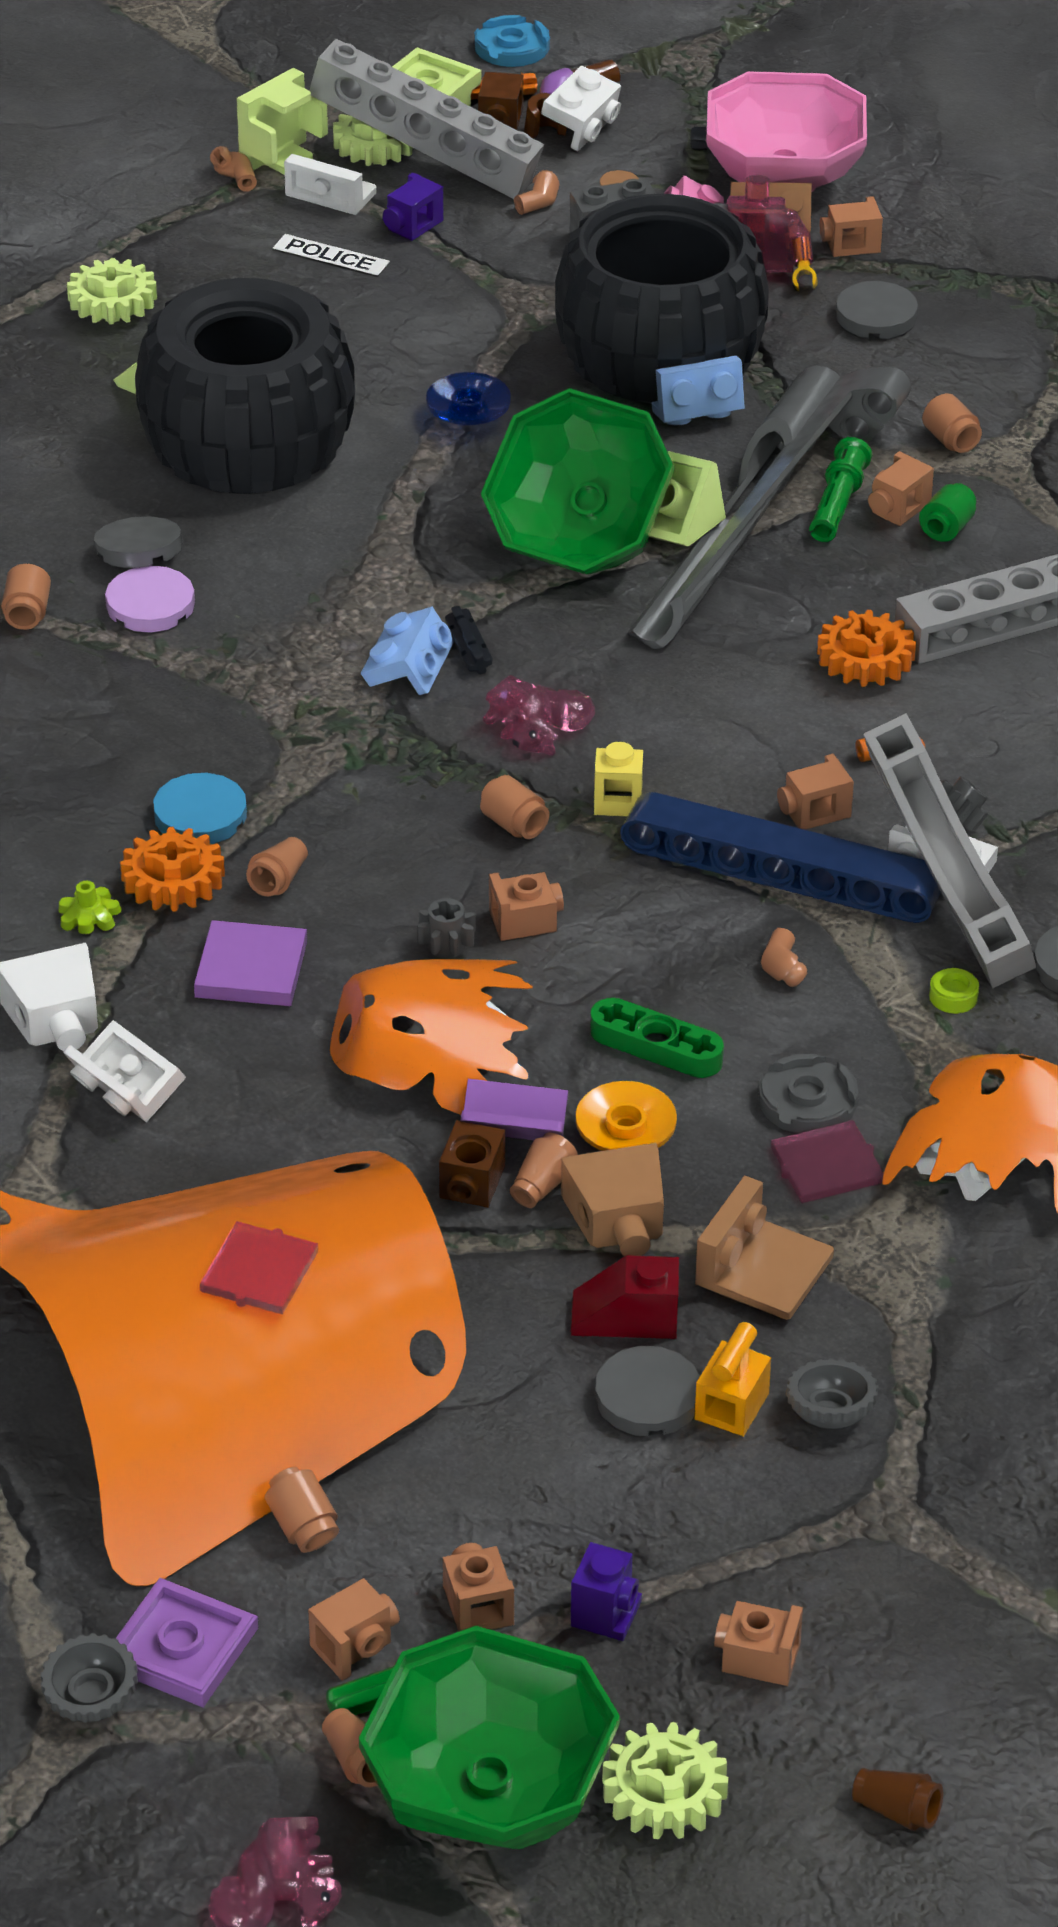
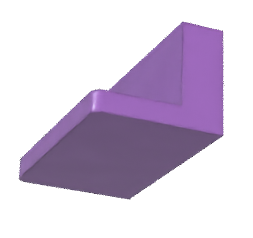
[461,1079,568,1140]

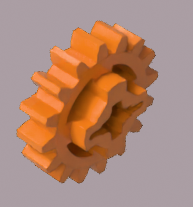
[817,609,916,687]
[120,827,225,912]

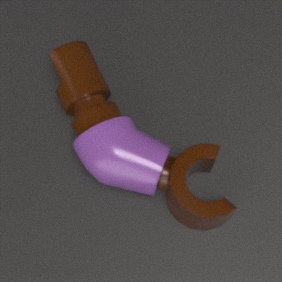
[524,60,621,139]

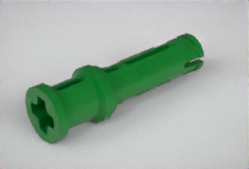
[809,437,873,542]

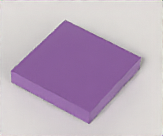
[194,920,307,1006]
[116,1577,258,1708]

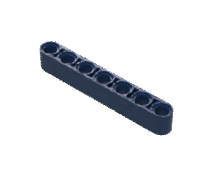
[620,792,941,923]

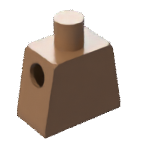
[561,1143,664,1256]

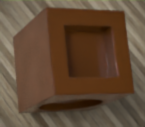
[478,72,524,130]
[439,1120,505,1208]

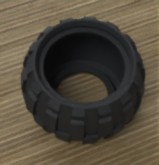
[555,194,769,403]
[135,278,355,494]

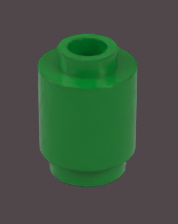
[919,483,976,542]

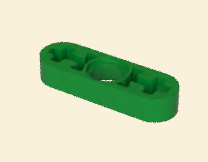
[590,998,724,1078]

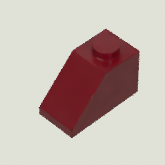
[571,1255,679,1339]

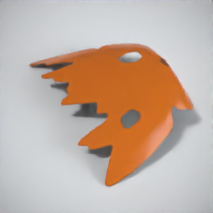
[330,959,533,1115]
[883,1054,1058,1213]

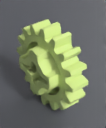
[333,114,413,166]
[67,258,157,324]
[602,1722,729,1839]

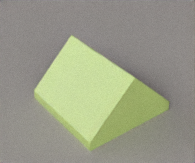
[649,451,726,547]

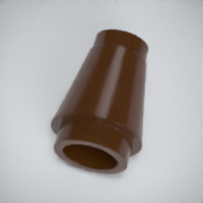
[852,1768,943,1831]

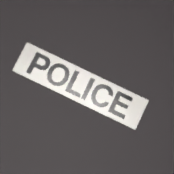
[273,234,390,276]

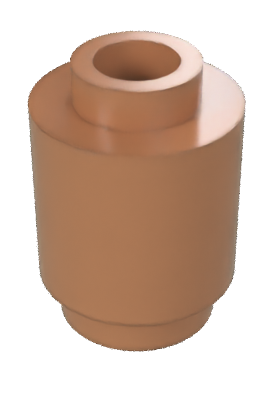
[922,393,982,453]
[1,564,51,630]
[480,775,549,839]
[264,1467,339,1553]

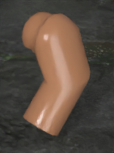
[514,170,560,215]
[761,928,807,987]

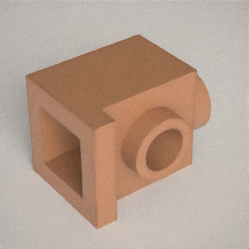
[819,196,883,257]
[868,451,934,526]
[777,754,854,830]
[489,872,564,941]
[443,1543,514,1632]
[308,1578,400,1681]
[714,1601,803,1686]

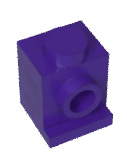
[382,173,444,241]
[571,1542,642,1641]

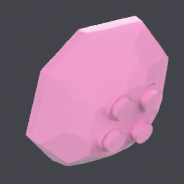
[706,71,867,192]

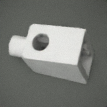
[0,943,98,1051]

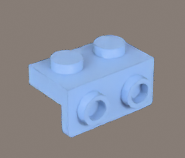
[652,356,745,425]
[361,606,454,695]

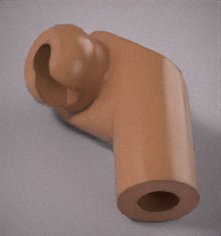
[210,146,257,191]

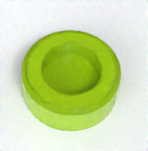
[929,968,979,1014]

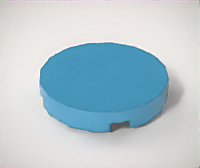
[474,15,550,67]
[153,773,247,844]

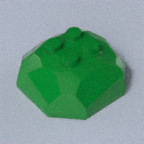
[481,388,675,575]
[359,1626,620,1850]

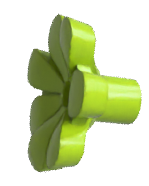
[58,880,122,934]

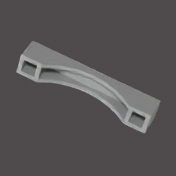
[863,713,1036,988]

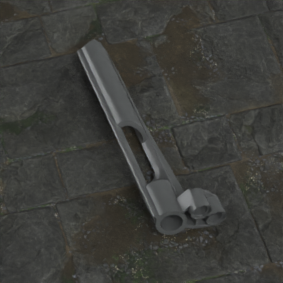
[628,366,911,649]

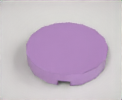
[105,566,195,633]

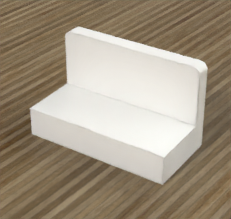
[284,154,376,215]

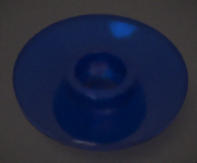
[426,372,511,425]

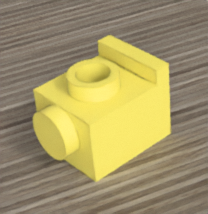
[594,742,643,816]

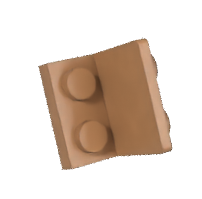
[695,1175,834,1320]

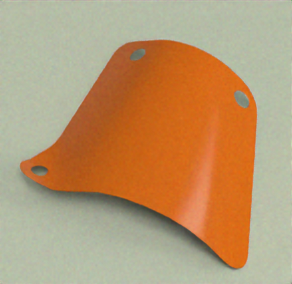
[0,1151,466,1586]

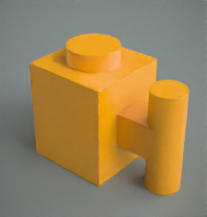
[695,1322,771,1437]

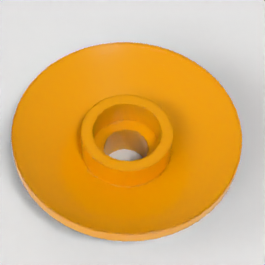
[576,1081,677,1151]

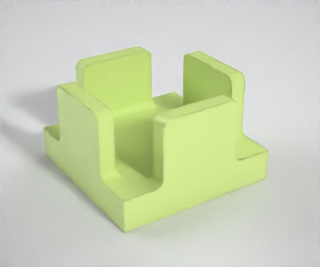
[392,47,481,107]
[237,68,328,175]

